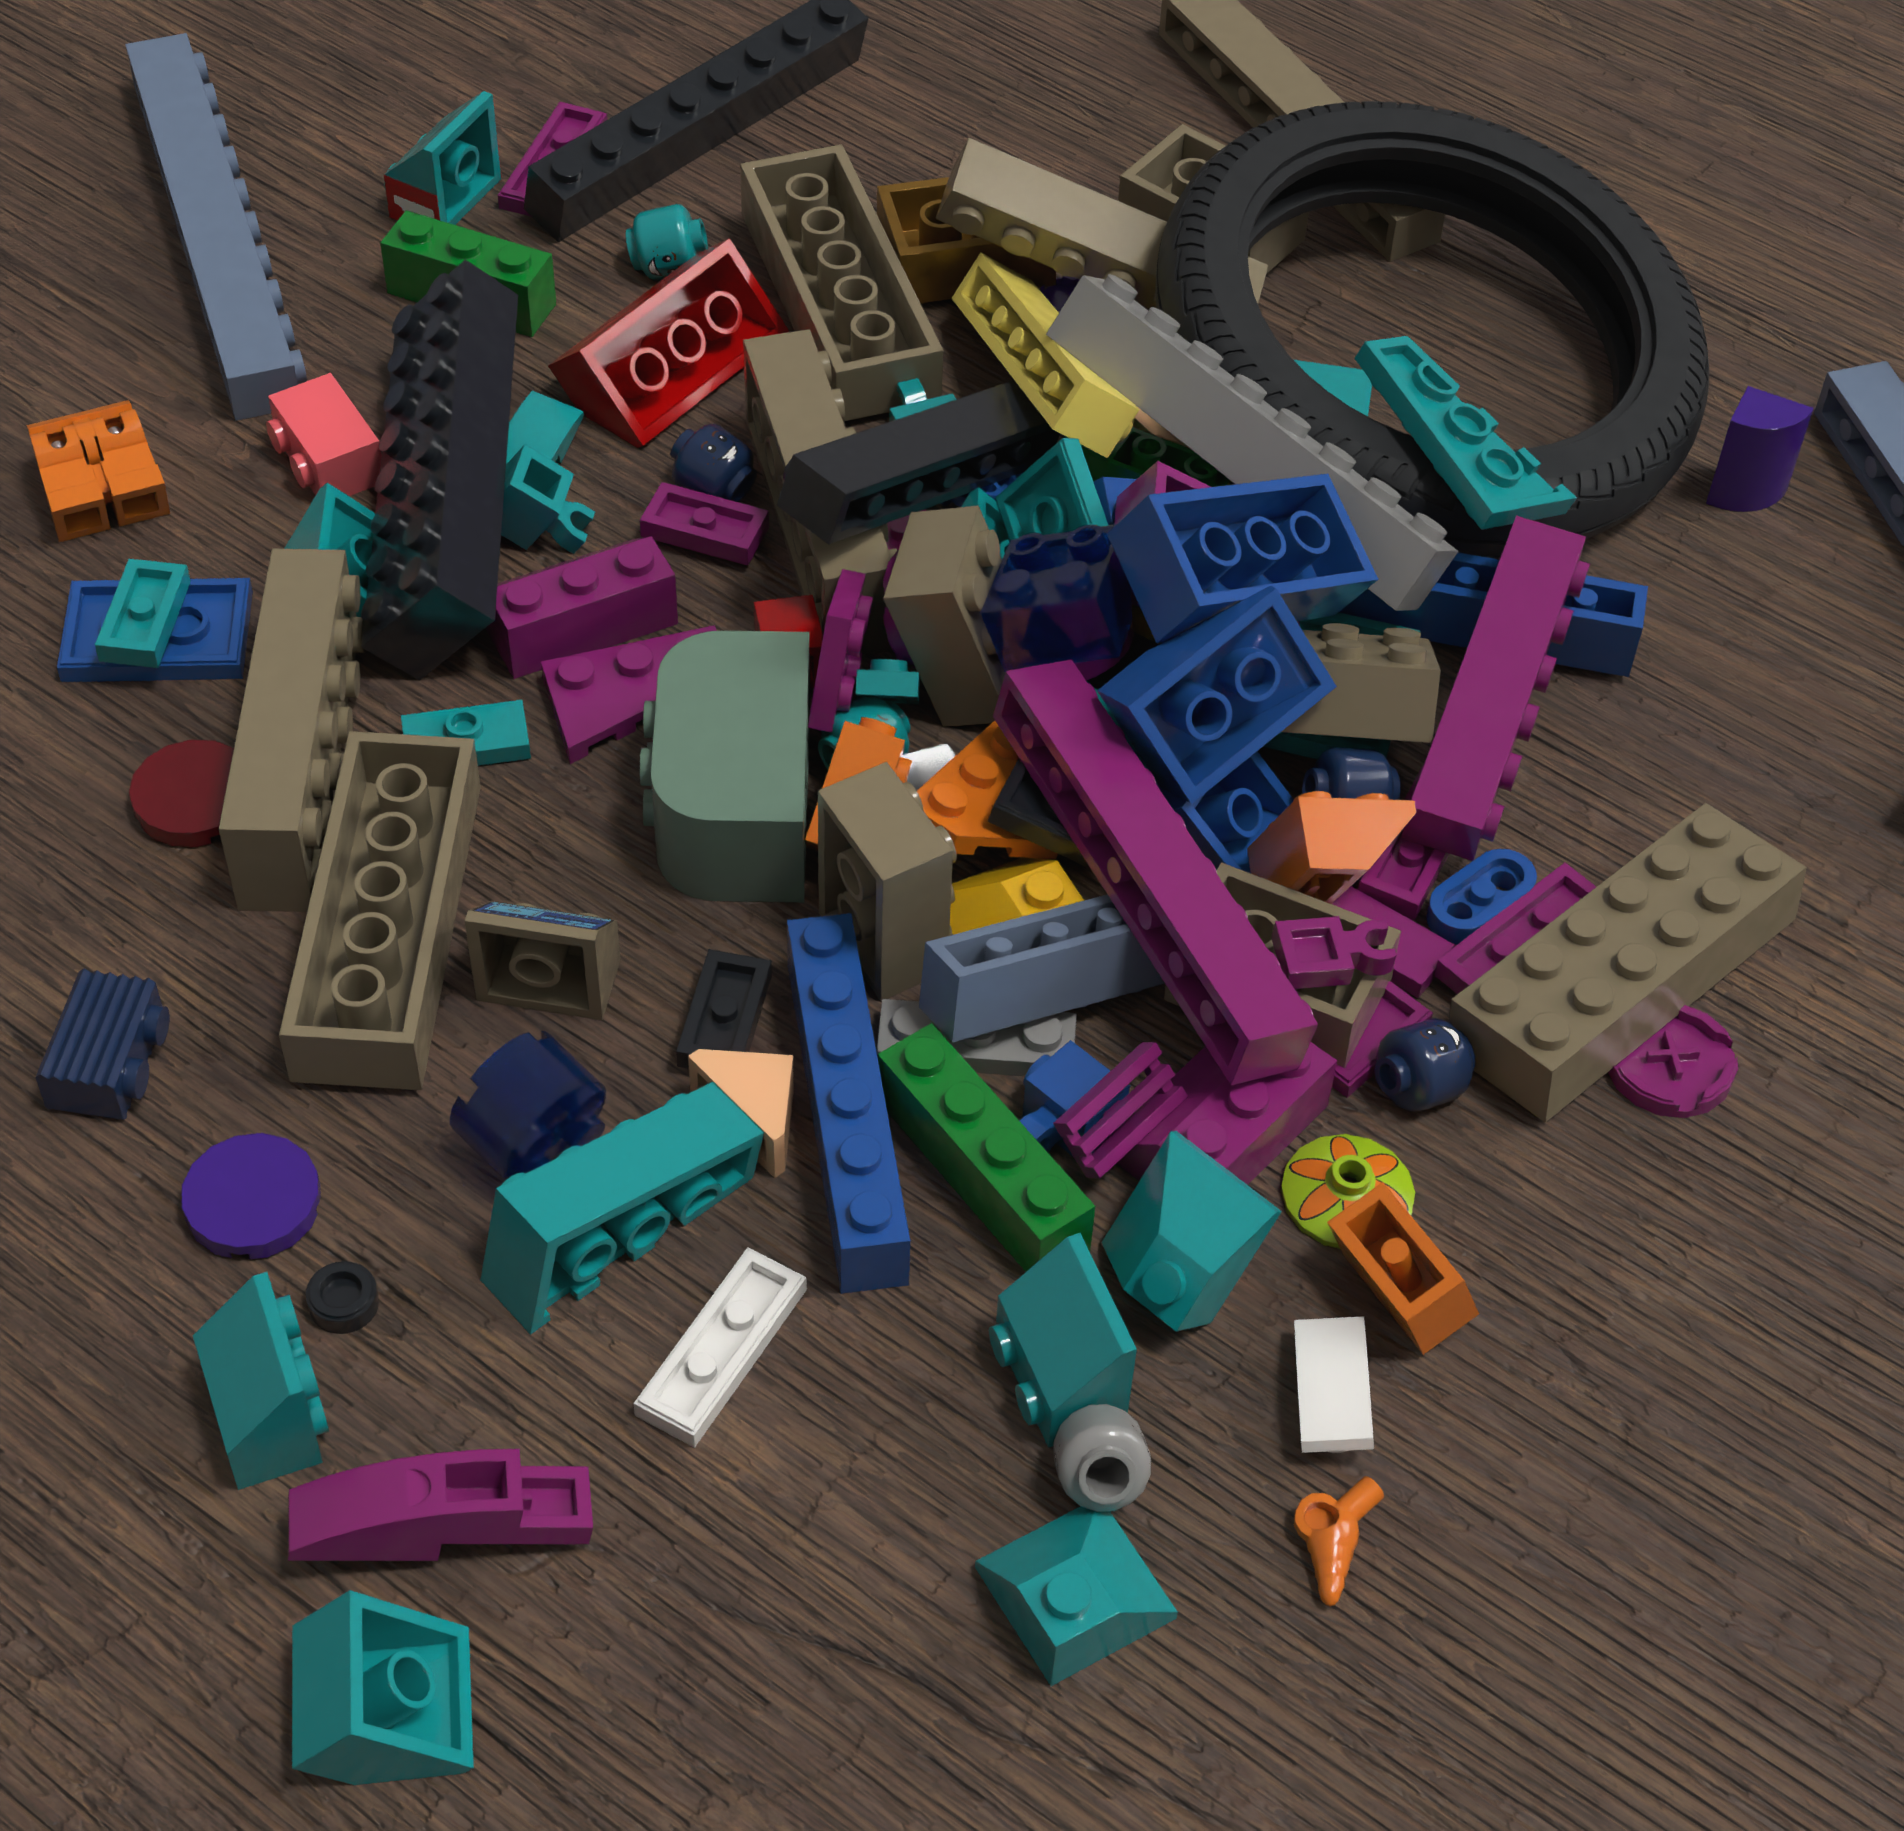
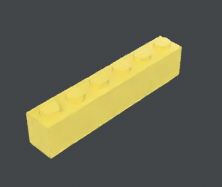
[952,252,1140,458]

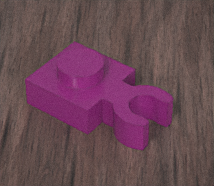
[1271,916,1397,989]

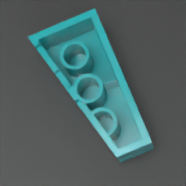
[480,1082,764,1335]

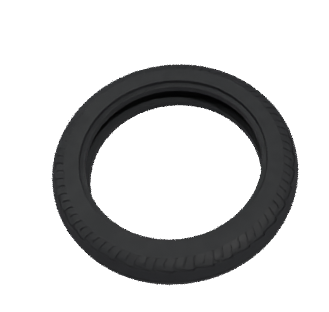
[1155,101,1709,557]

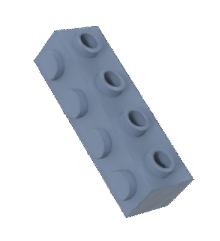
[919,894,1165,1043]

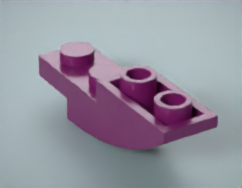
[288,1449,593,1561]

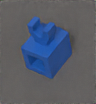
[1020,1040,1130,1156]

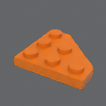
[917,721,1058,859]

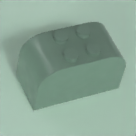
[640,631,810,903]

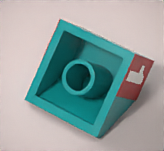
[384,91,502,225]

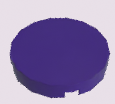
[182,1133,321,1259]

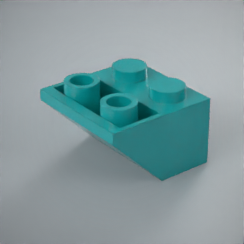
[193,1272,329,1490]

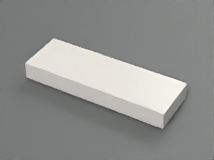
[633,1247,807,1448]

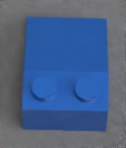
[1097,586,1337,804]

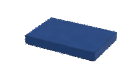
[57,578,253,682]

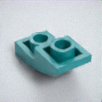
[506,390,584,464]

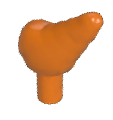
[1293,1476,1384,1607]

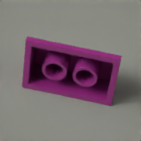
[485,536,678,679]
[1101,1042,1337,1185]

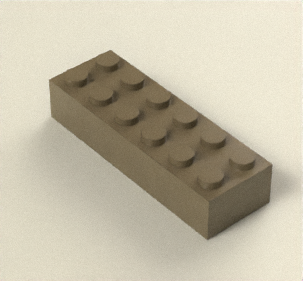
[740,144,944,421]
[743,329,897,656]
[219,548,366,912]
[279,731,481,1090]
[1449,803,1807,1123]

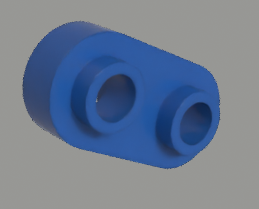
[1426,849,1537,945]

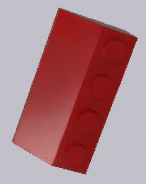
[548,238,789,448]

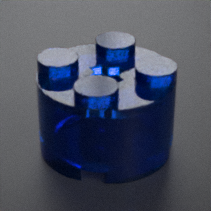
[450,1031,606,1181]

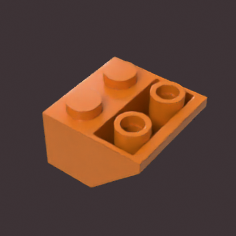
[1247,791,1416,904]

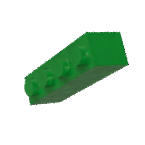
[877,1023,1096,1272]

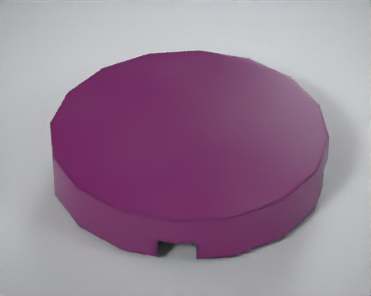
[1608,1005,1738,1118]

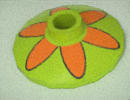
[1280,1134,1415,1249]

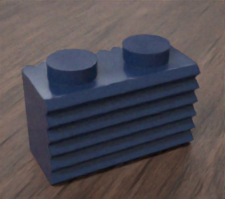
[35,968,170,1120]

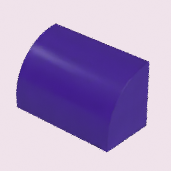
[1706,386,1814,512]

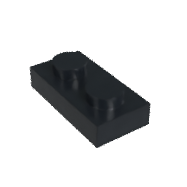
[676,949,772,1069]

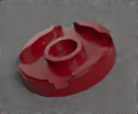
[129,740,234,847]

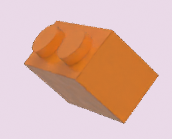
[1327,1182,1479,1355]

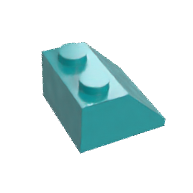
[989,1233,1137,1448]
[292,1590,474,1785]

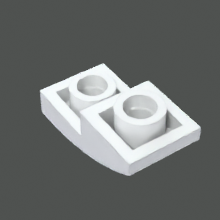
[1294,1316,1374,1453]

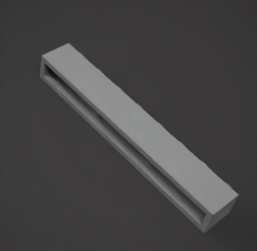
[1046,274,1458,611]

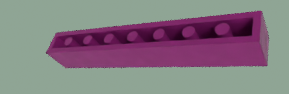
[993,659,1318,1085]

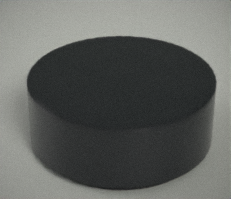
[306,1261,379,1334]

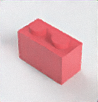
[266,373,382,496]

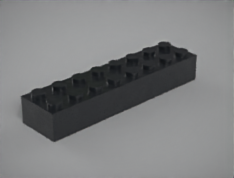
[361,259,518,681]

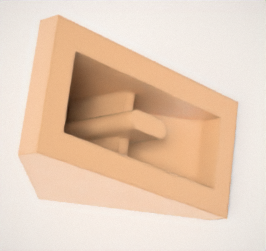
[688,1049,794,1178]

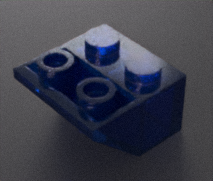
[980,524,1133,672]

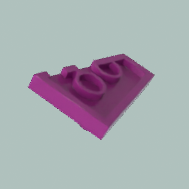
[541,625,717,764]

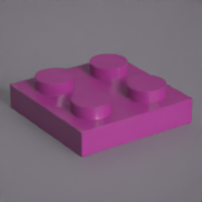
[808,569,873,732]

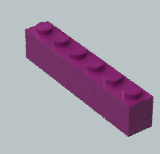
[1401,516,1590,861]

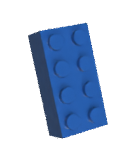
[1107,474,1379,643]

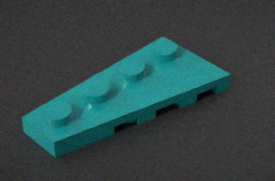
[1354,336,1577,530]

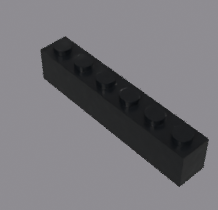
[777,380,1060,545]

